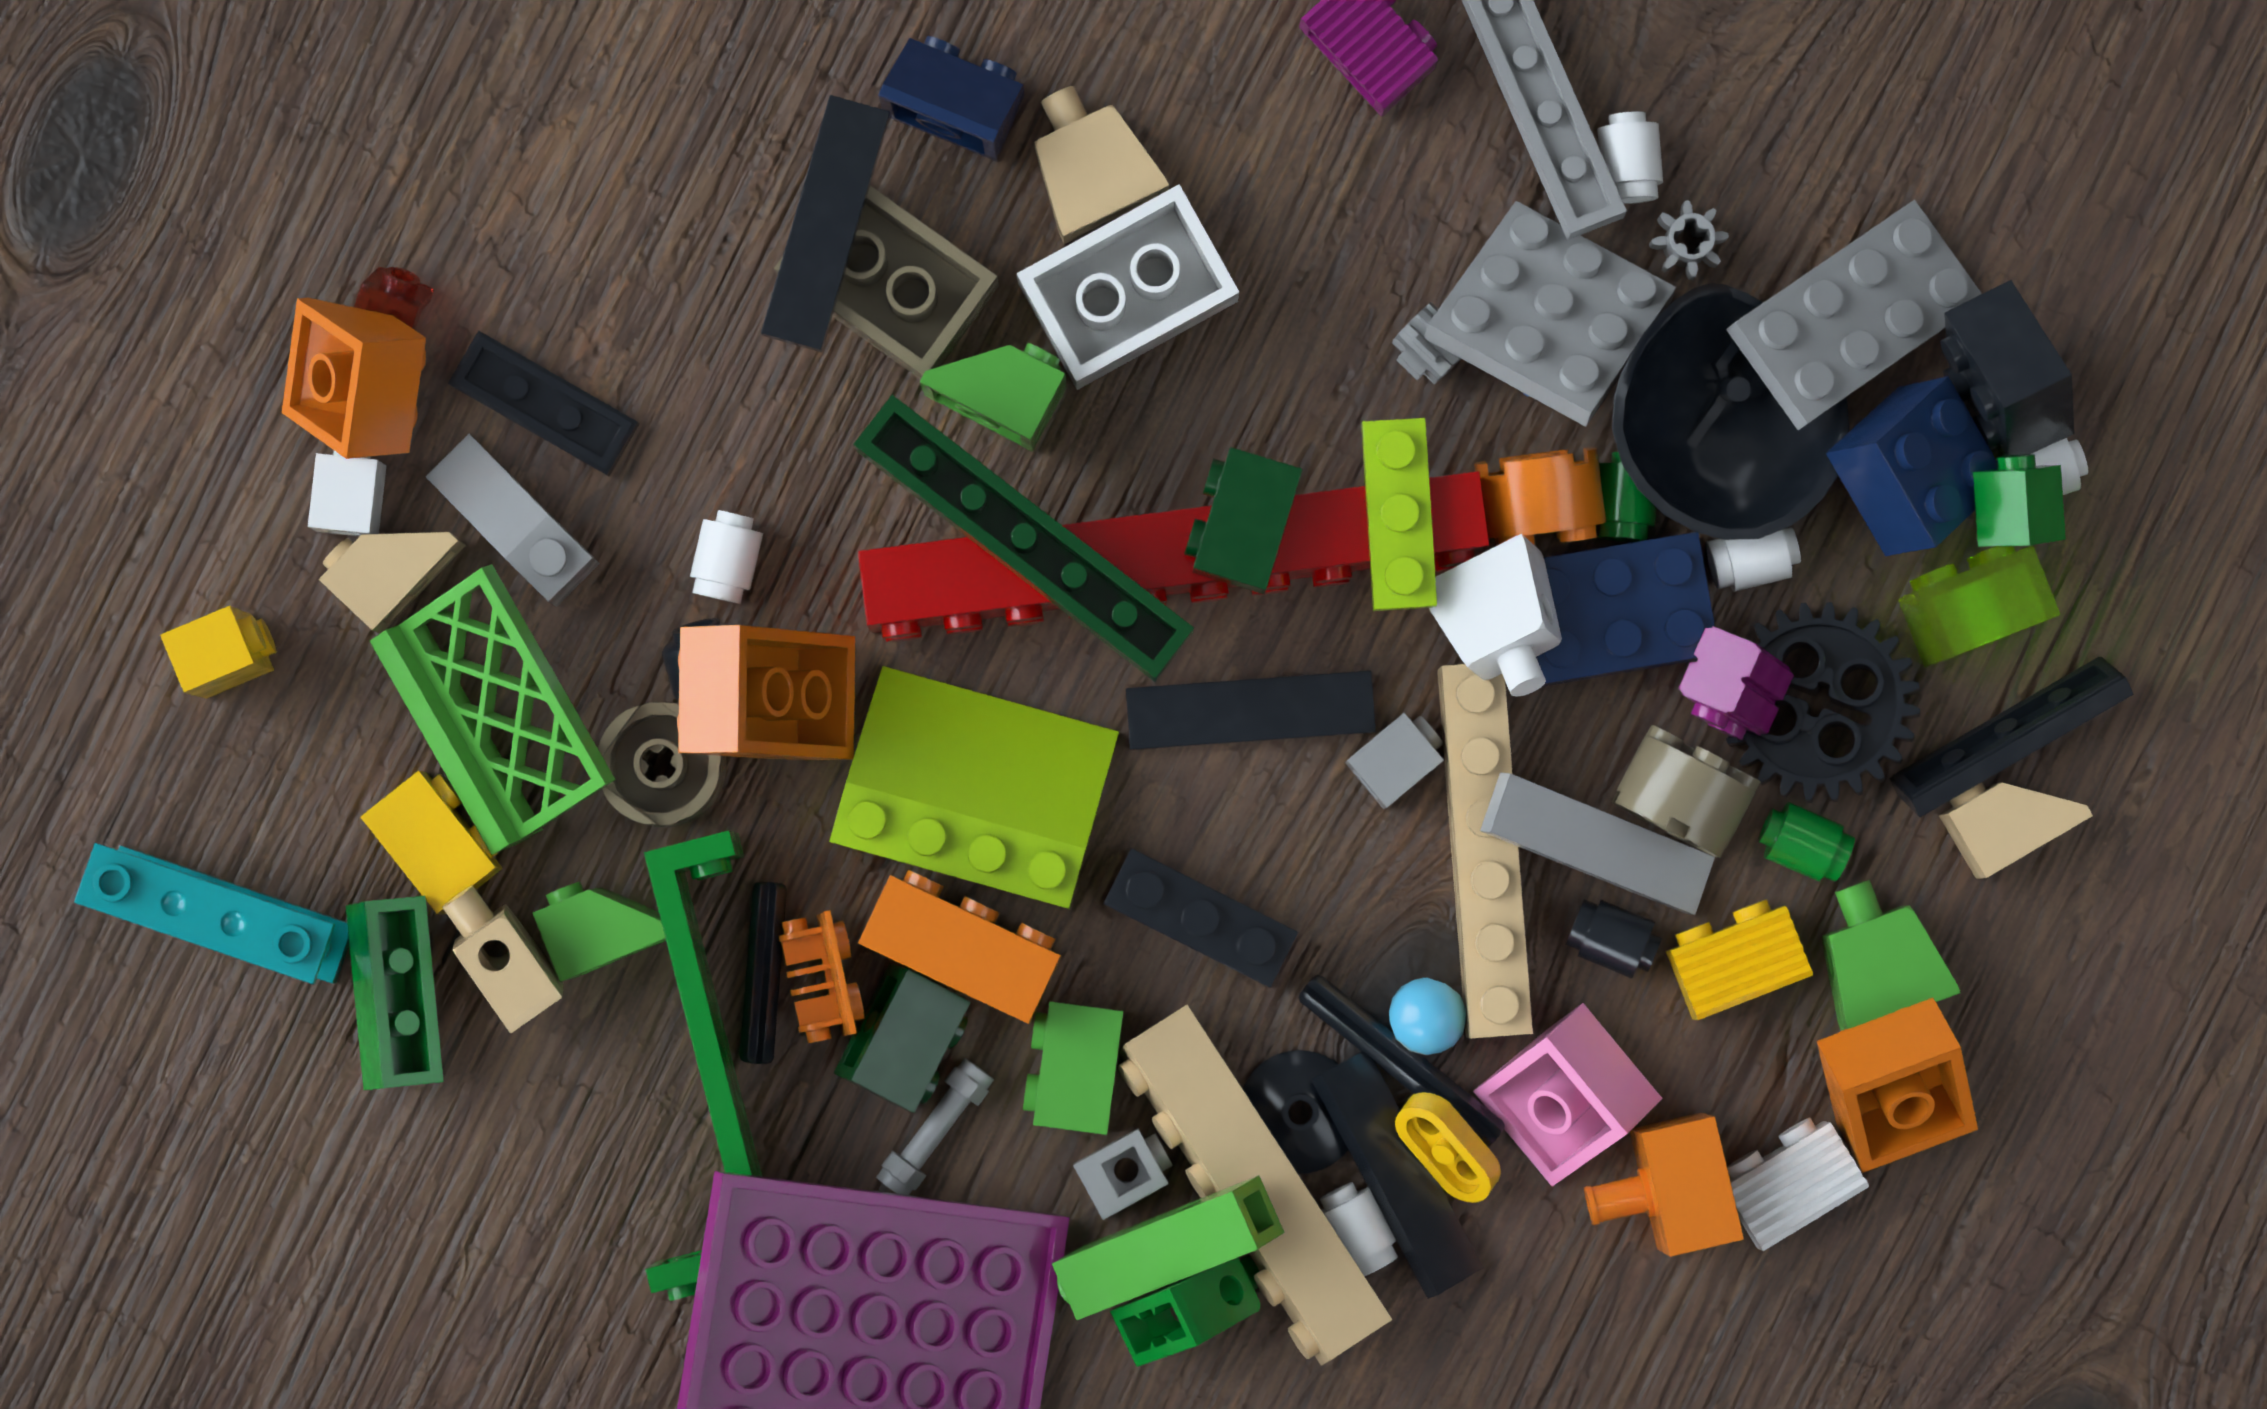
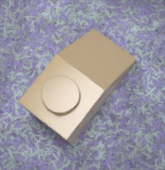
[318,532,466,634]
[1939,782,2093,879]

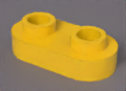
[1395,1092,1501,1203]

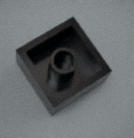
[1940,280,2075,456]

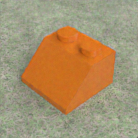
[282,297,426,459]

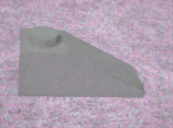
[426,434,600,607]

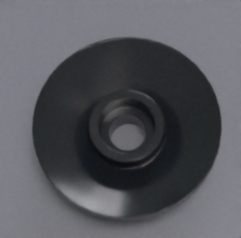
[1243,1050,1348,1174]

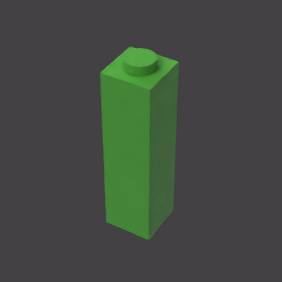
[1052,1175,1285,1320]

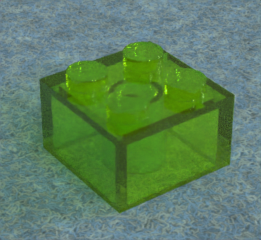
[1898,545,2061,667]

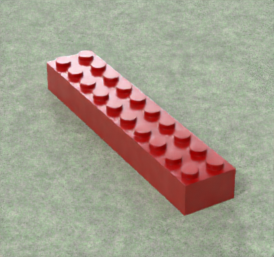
[858,471,1489,642]

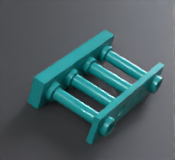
[74,843,349,984]

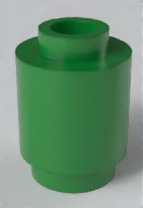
[1598,452,1657,543]
[1758,802,1855,882]

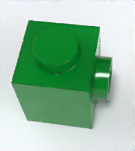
[1973,454,2066,547]

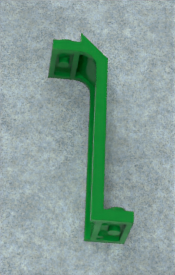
[644,830,762,1301]

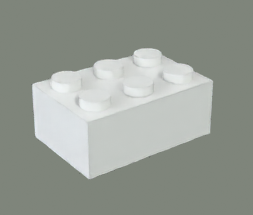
[1017,184,1239,390]

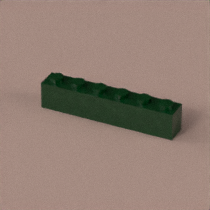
[853,394,1194,682]

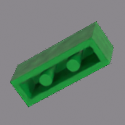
[346,896,444,1090]

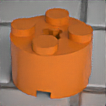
[1474,448,1606,546]

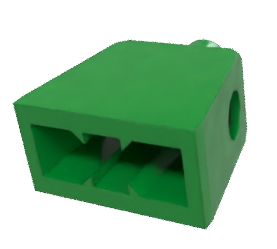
[1110,1256,1260,1367]

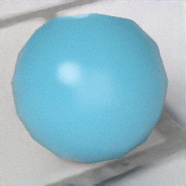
[1389,978,1466,1055]

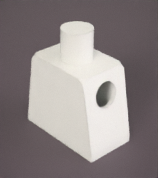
[1429,534,1562,697]

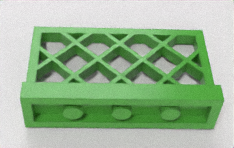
[370,564,616,855]

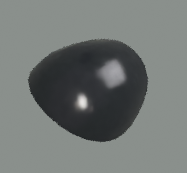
[1612,283,1849,540]

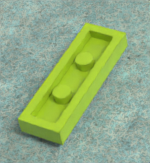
[1361,418,1437,611]

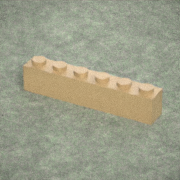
[1437,664,1533,1038]
[1118,1005,1392,1366]

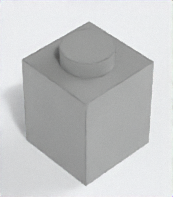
[1344,713,1444,809]

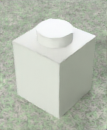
[308,451,386,536]

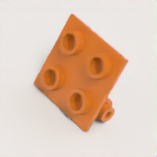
[778,910,864,1044]

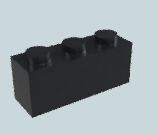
[1104,848,1298,988]

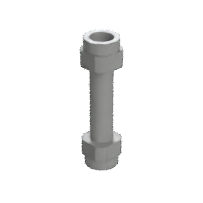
[876,1058,994,1195]

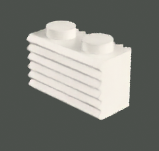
[1727,1118,1869,1251]

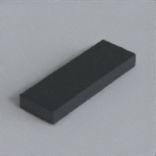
[448,331,639,477]

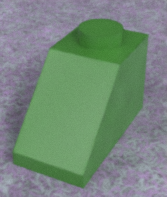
[533,882,666,982]

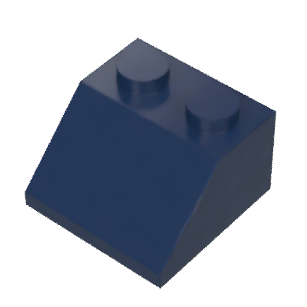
[878,36,1025,162]

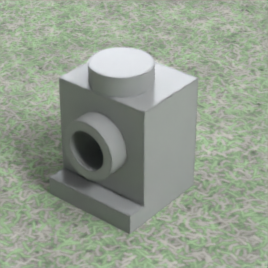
[1073,1128,1173,1220]

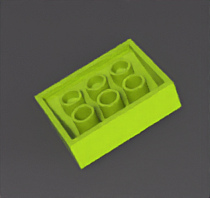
[829,666,1119,909]

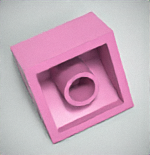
[1473,1003,1663,1186]

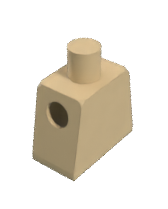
[1034,86,1169,244]
[442,885,564,1033]

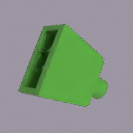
[1822,879,1961,1031]

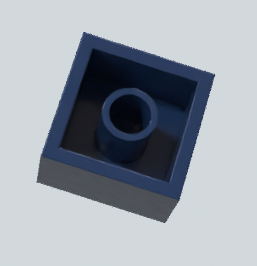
[1826,376,1998,556]

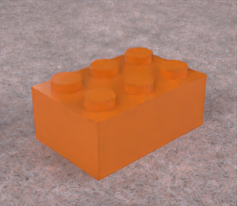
[677,625,855,760]
[858,870,1062,1024]

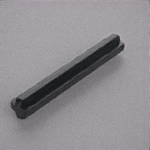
[1298,975,1505,1147]

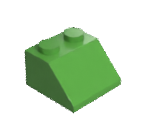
[920,343,1067,452]

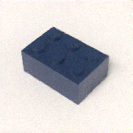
[1536,532,1715,687]

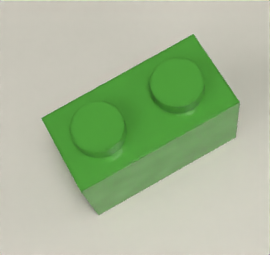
[1023,1001,1123,1135]

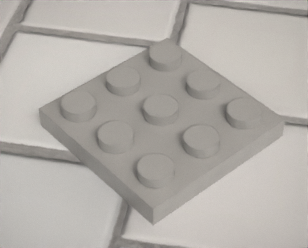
[1424,201,1676,427]

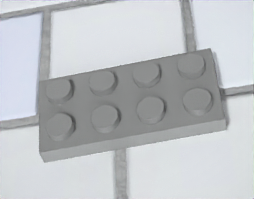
[1726,199,1982,430]

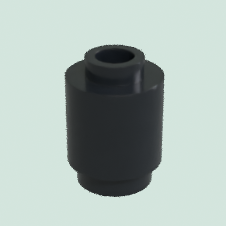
[1566,899,1662,979]

